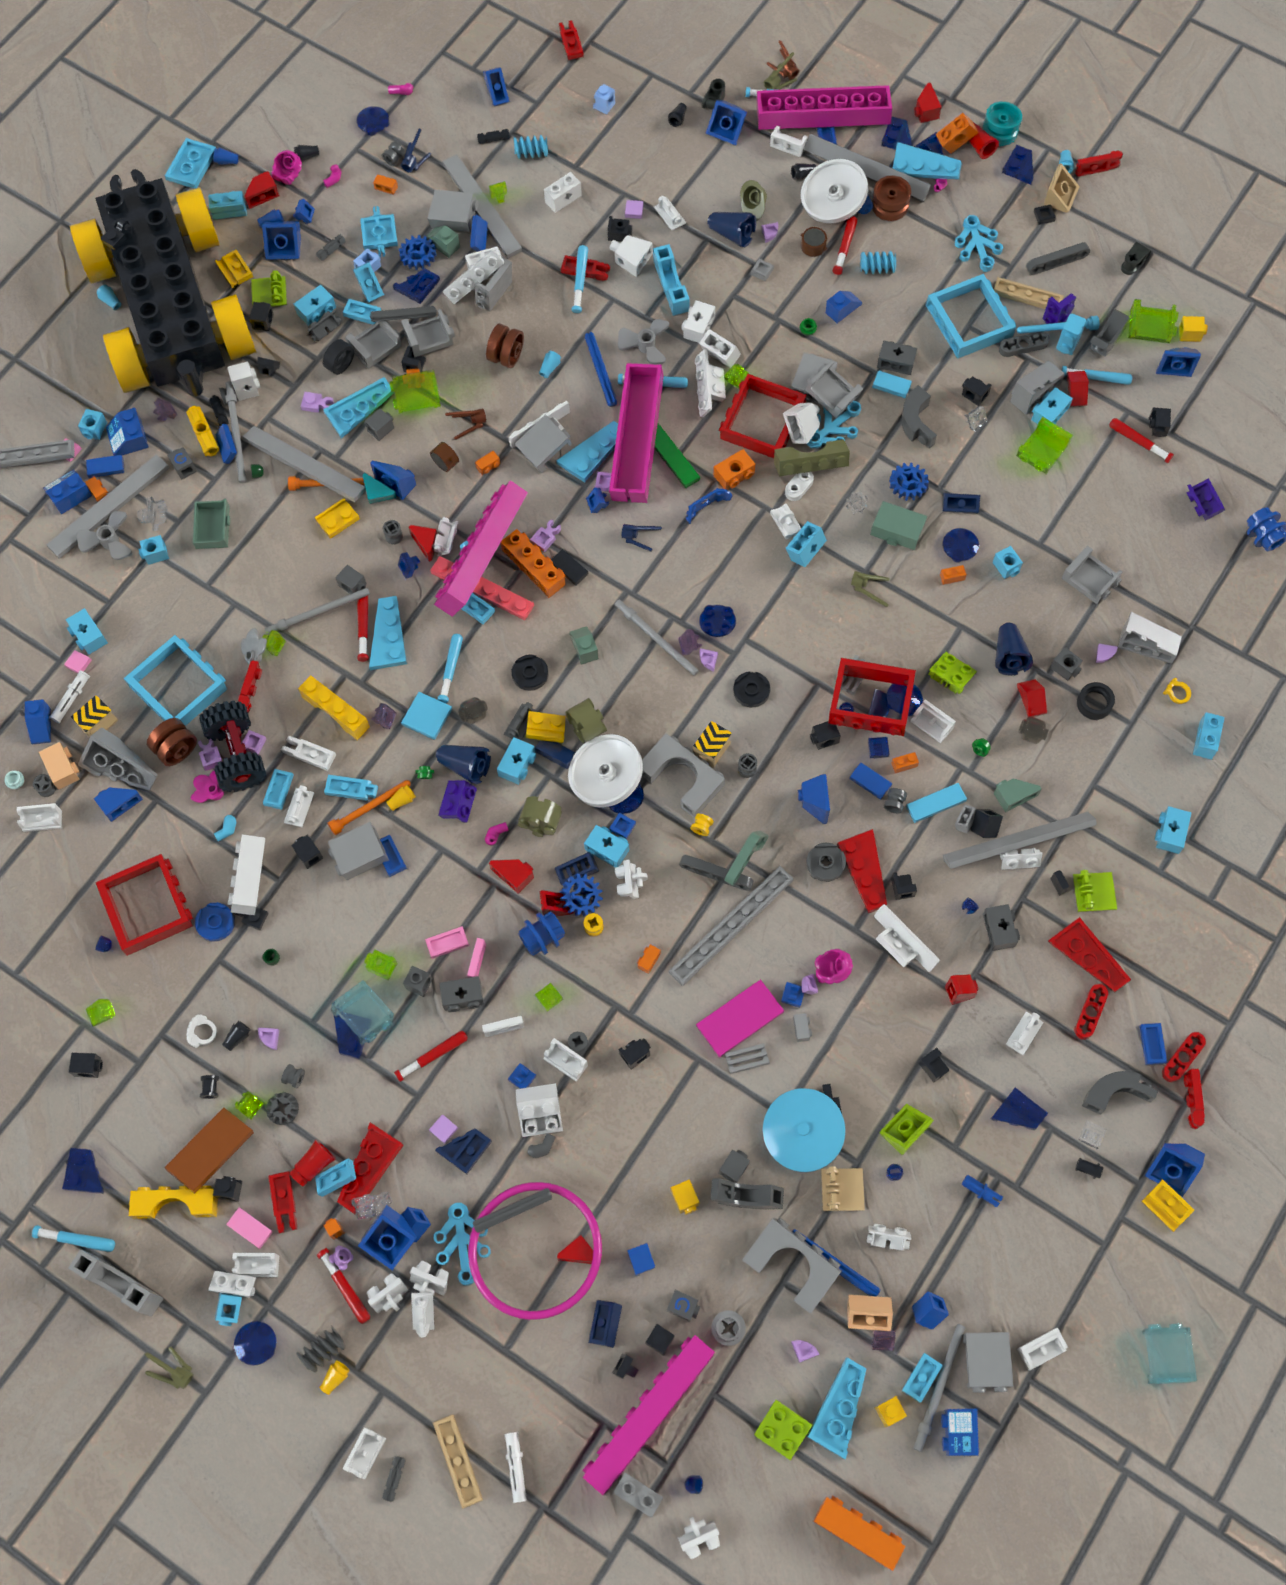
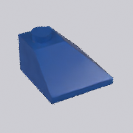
[706,100,747,145]
[1156,347,1201,377]
[370,460,416,500]
[798,774,830,824]
[1145,1143,1205,1197]

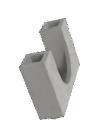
[642,734,725,818]
[743,1217,842,1314]
[68,1249,164,1317]

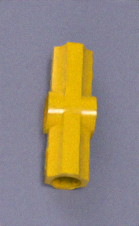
[186,405,220,457]

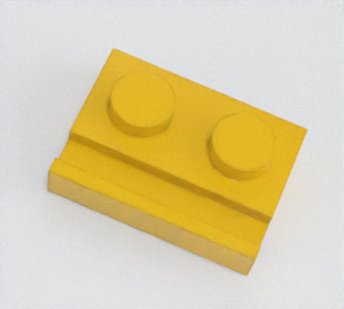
[215,249,254,288]
[315,498,360,539]
[526,711,566,743]
[1141,1180,1195,1232]

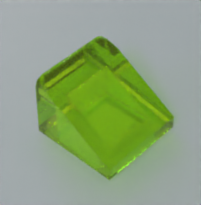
[86,999,115,1026]

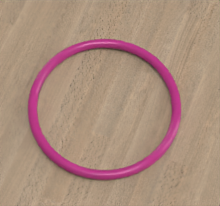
[468,1182,602,1320]

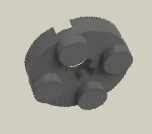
[806,842,846,882]

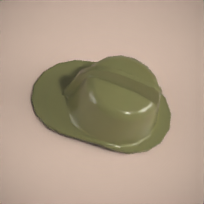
[740,180,767,221]

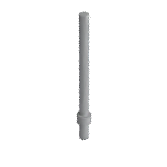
[225,381,246,483]
[265,588,370,635]
[615,600,699,676]
[913,1324,965,1452]

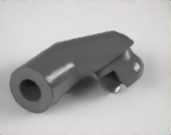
[527,1133,556,1158]

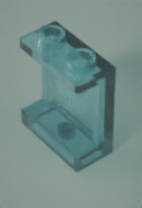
[331,980,394,1045]
[1142,1323,1197,1384]

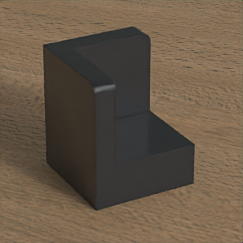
[401,346,426,373]
[971,809,1003,838]
[891,872,917,900]
[919,1048,949,1083]

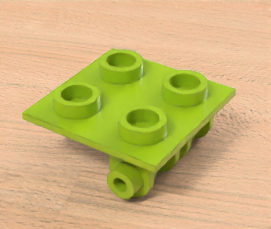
[251,270,287,307]
[928,652,977,694]
[1073,870,1117,912]
[754,1400,812,1460]

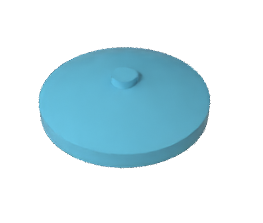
[763,1088,846,1172]

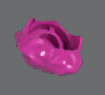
[271,150,302,185]
[815,949,853,984]

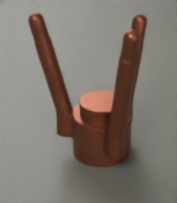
[766,40,800,80]
[445,408,487,440]

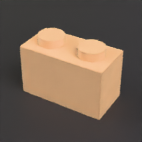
[39,742,80,790]
[847,1295,893,1331]

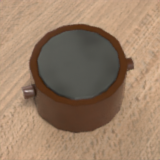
[800,227,827,257]
[430,442,459,472]

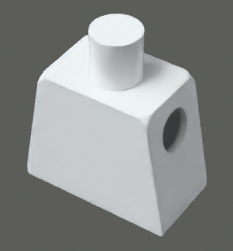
[610,236,653,277]
[783,403,820,444]

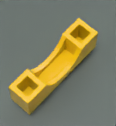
[298,675,370,740]
[129,1185,218,1219]

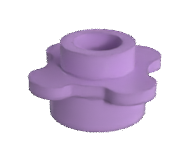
[329,1246,353,1270]

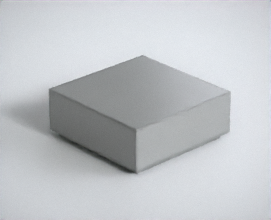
[751,259,774,281]

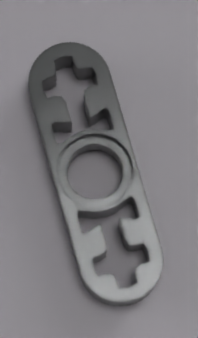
[999,332,1049,357]

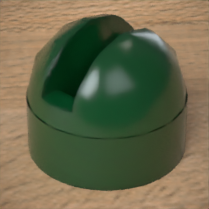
[251,464,264,479]
[262,948,280,966]

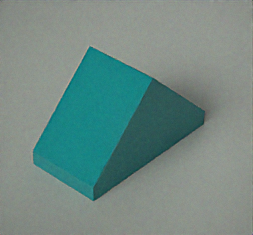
[363,472,396,504]

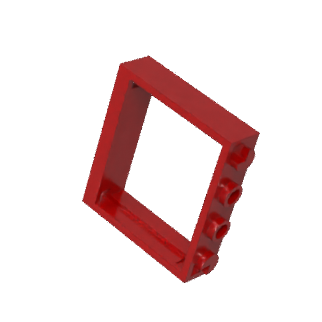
[718,374,807,459]
[828,658,916,736]
[95,854,193,956]

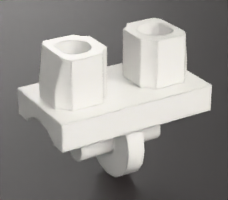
[770,503,801,539]
[615,860,648,899]
[410,1261,449,1296]
[367,1273,408,1314]
[678,1517,720,1559]

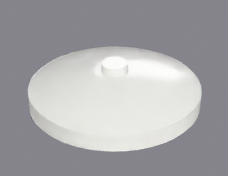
[801,159,868,223]
[568,734,643,807]

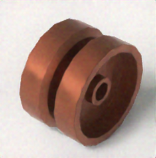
[872,175,911,221]
[486,323,524,369]
[146,718,197,766]

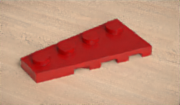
[837,829,887,914]
[1048,917,1131,993]
[337,1122,404,1214]

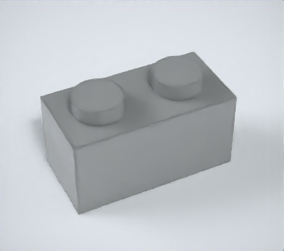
[955,805,976,833]
[793,1013,812,1042]

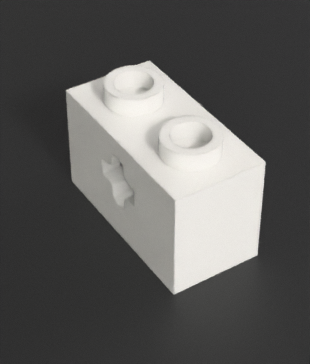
[544,172,582,213]
[682,300,715,343]
[699,329,741,368]
[227,362,261,401]

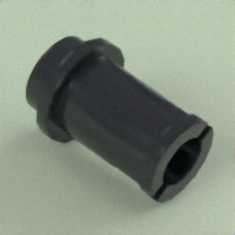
[1075,1158,1104,1179]

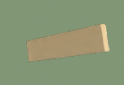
[993,277,1064,309]
[433,1414,483,1509]

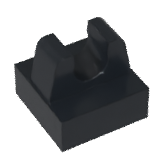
[257,357,280,376]
[612,1354,639,1379]

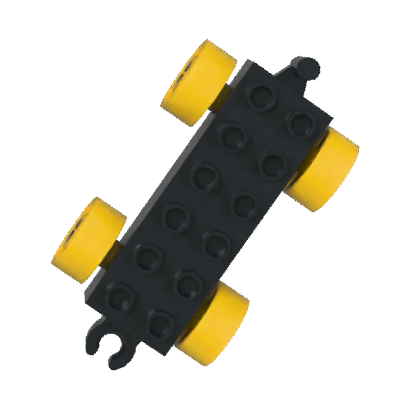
[70,169,257,397]

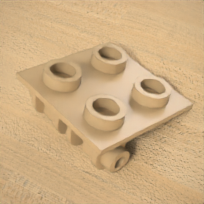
[821,1167,865,1211]

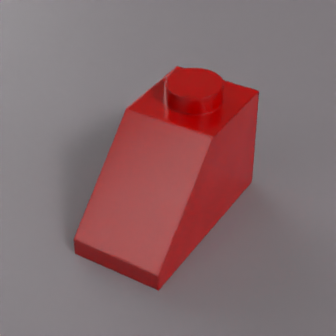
[914,82,942,123]
[244,171,279,209]
[489,859,534,894]
[945,974,978,1005]

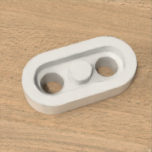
[785,472,814,501]

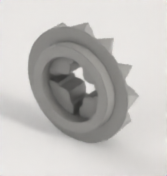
[712,1310,746,1346]

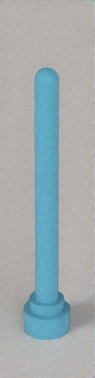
[1017,316,1100,334]

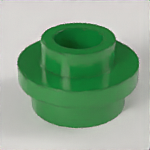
[800,318,817,335]
[972,738,991,757]
[415,766,434,779]

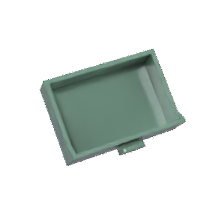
[193,498,230,549]
[870,501,927,550]

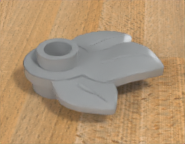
[241,628,267,665]

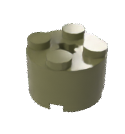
[565,698,607,743]
[518,796,562,837]

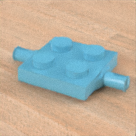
[360,206,398,257]

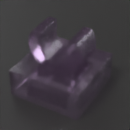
[153,398,178,422]
[678,629,702,655]
[371,703,397,729]
[872,1329,896,1351]

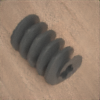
[296,1325,345,1373]

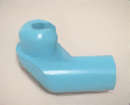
[214,815,237,842]

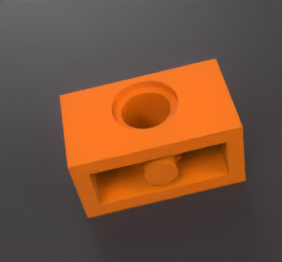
[936,113,978,154]
[713,449,756,490]

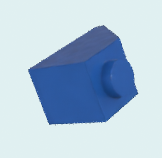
[483,67,510,106]
[825,291,862,323]
[25,699,51,745]
[94,787,143,822]

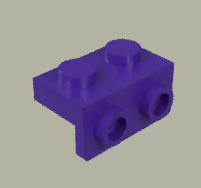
[1043,293,1076,324]
[1186,478,1225,521]
[438,780,477,823]

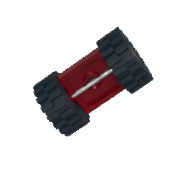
[199,701,267,792]

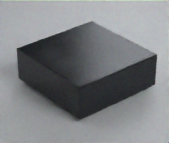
[1033,204,1056,225]
[1050,870,1069,896]

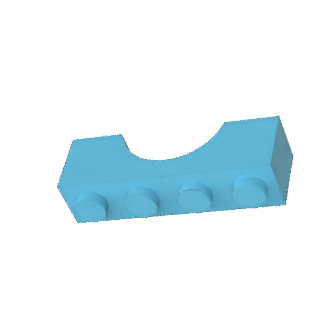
[653,244,690,316]

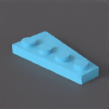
[893,142,962,180]
[323,377,394,439]
[556,421,618,482]
[369,596,407,670]
[806,1357,866,1460]

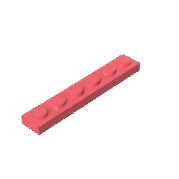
[430,556,534,620]

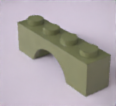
[774,439,850,476]

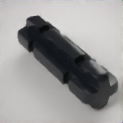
[477,129,510,144]
[209,395,229,426]

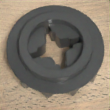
[265,1092,299,1125]

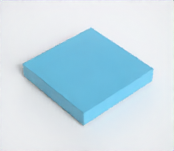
[401,692,453,740]

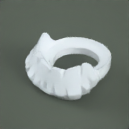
[186,1014,217,1048]

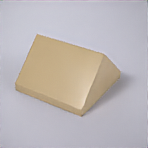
[1044,163,1079,213]

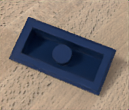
[943,493,980,513]
[868,689,893,718]
[535,740,576,770]
[588,1300,622,1348]

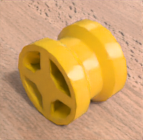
[690,813,714,836]
[583,913,604,937]

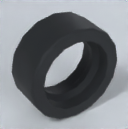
[323,339,355,375]
[1077,682,1115,720]

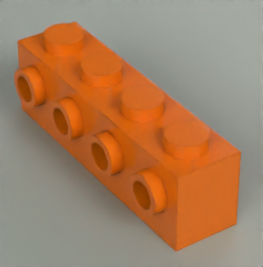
[500,529,566,598]
[813,1495,906,1571]

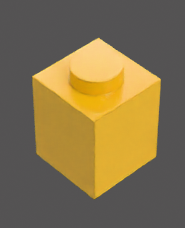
[1179,316,1208,342]
[670,1179,700,1215]
[875,1396,907,1428]

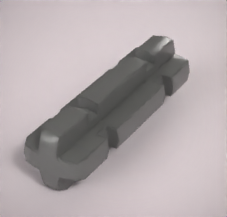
[316,234,346,261]
[382,1456,406,1502]

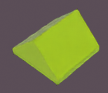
[879,1104,933,1155]

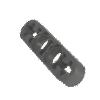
[1026,242,1090,275]
[679,855,754,891]

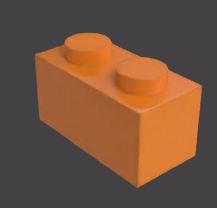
[373,174,398,195]
[475,451,500,475]
[85,476,108,502]
[940,565,966,585]
[891,752,919,773]
[637,944,661,974]
[323,1218,345,1240]

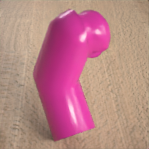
[388,83,413,95]
[323,164,342,188]
[934,178,947,192]
[485,822,509,846]

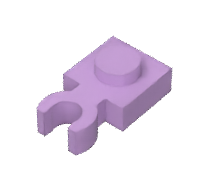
[301,392,334,413]
[530,520,561,553]
[198,739,222,771]

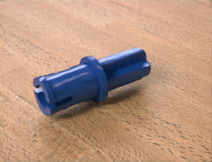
[962,1175,1003,1208]

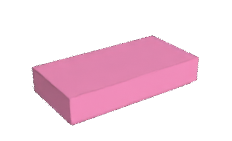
[425,926,469,959]
[467,938,486,978]
[226,1207,273,1249]

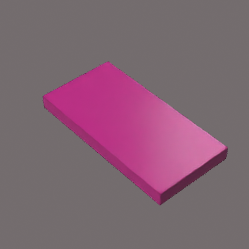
[696,979,784,1058]

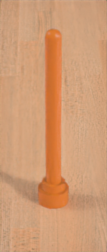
[288,476,365,491]
[327,780,411,836]

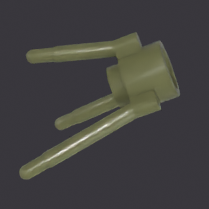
[764,52,797,90]
[851,571,890,607]
[145,1346,194,1389]

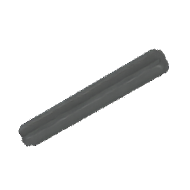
[370,306,437,322]
[473,1188,552,1233]

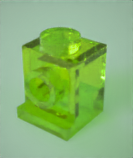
[364,949,398,981]

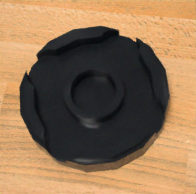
[511,654,549,691]
[733,671,770,708]

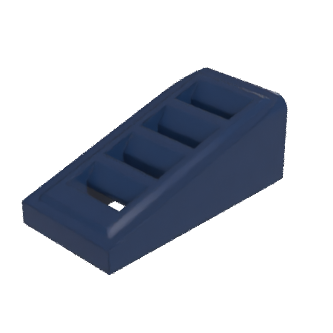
[555,852,599,886]

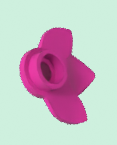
[190,770,224,803]

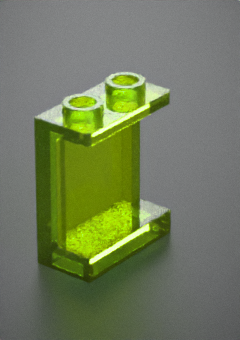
[1128,299,1179,343]
[390,369,441,414]
[1016,417,1073,474]

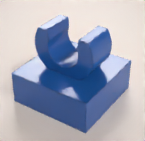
[293,199,315,224]
[586,488,610,513]
[609,813,636,840]
[781,982,804,1008]
[508,1063,536,1089]

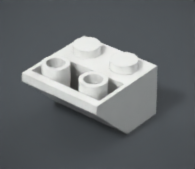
[516,1083,563,1137]

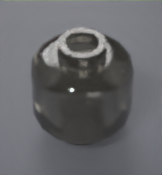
[458,697,488,724]
[1018,716,1049,744]

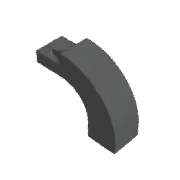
[1090,309,1132,356]
[901,385,937,449]
[1082,1071,1158,1115]
[711,1178,784,1210]

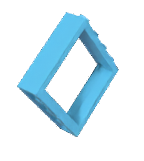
[926,274,1016,359]
[124,635,228,726]

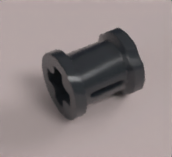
[200,1075,219,1099]

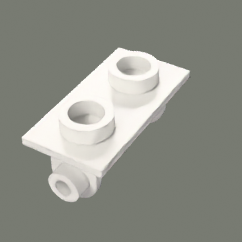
[654,196,686,231]
[433,517,458,557]
[284,786,314,827]
[1000,848,1042,870]
[1006,1012,1044,1055]
[867,1224,911,1251]
[208,1271,256,1298]
[411,1293,434,1338]

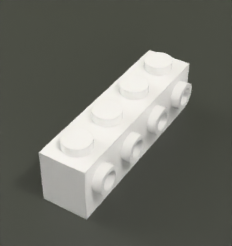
[228,834,265,915]

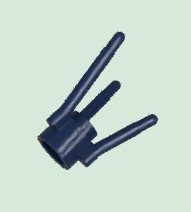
[400,128,431,173]
[621,524,662,552]

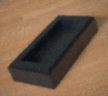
[551,549,589,586]

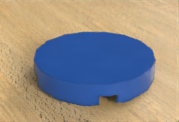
[195,902,235,942]

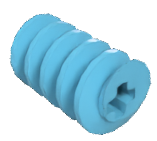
[513,135,548,159]
[860,251,896,274]

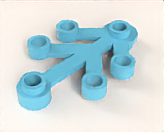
[954,215,1003,272]
[806,401,861,448]
[433,1203,491,1286]

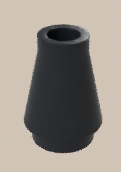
[668,103,687,127]
[294,145,319,162]
[791,163,816,180]
[222,1020,251,1051]

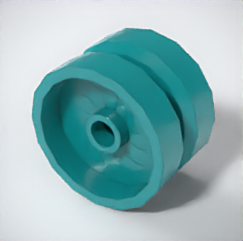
[982,101,1023,146]

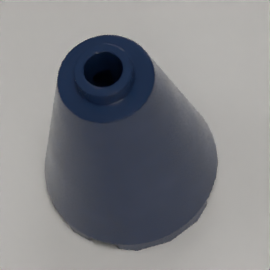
[707,212,756,248]
[995,622,1033,676]
[436,745,491,785]

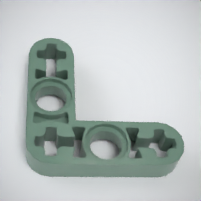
[724,831,769,886]

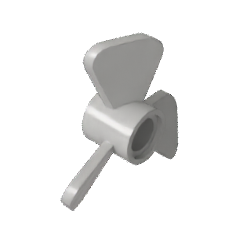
[618,319,669,364]
[76,511,132,560]

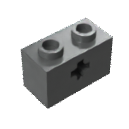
[877,340,917,375]
[983,904,1020,951]
[439,976,484,1012]

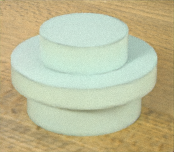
[5,771,25,789]

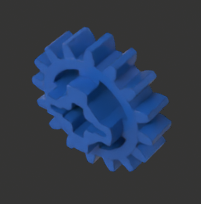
[399,235,437,270]
[889,463,929,501]
[560,874,603,917]

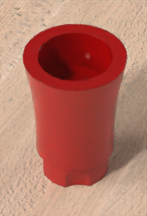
[968,122,999,159]
[289,1139,336,1187]

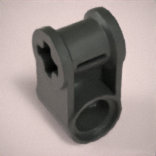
[702,78,725,109]
[1121,241,1152,275]

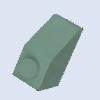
[426,225,460,258]
[569,626,599,665]
[993,778,1042,813]

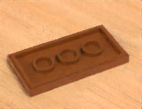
[164,1107,254,1194]

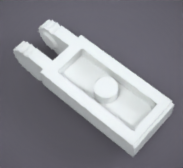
[281,736,336,771]

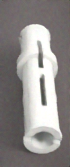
[49,670,90,723]
[504,1432,527,1503]

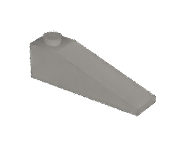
[78,728,158,791]

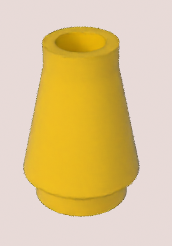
[387,785,416,811]
[319,1360,350,1395]

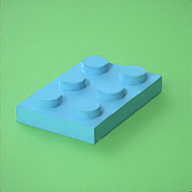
[165,138,217,189]

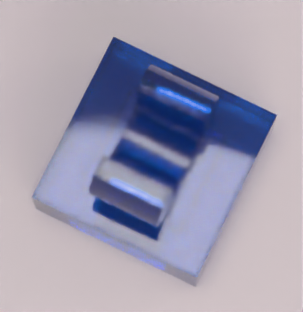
[398,552,420,579]
[868,737,890,759]

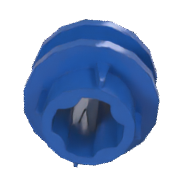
[1247,507,1286,552]
[518,911,565,956]

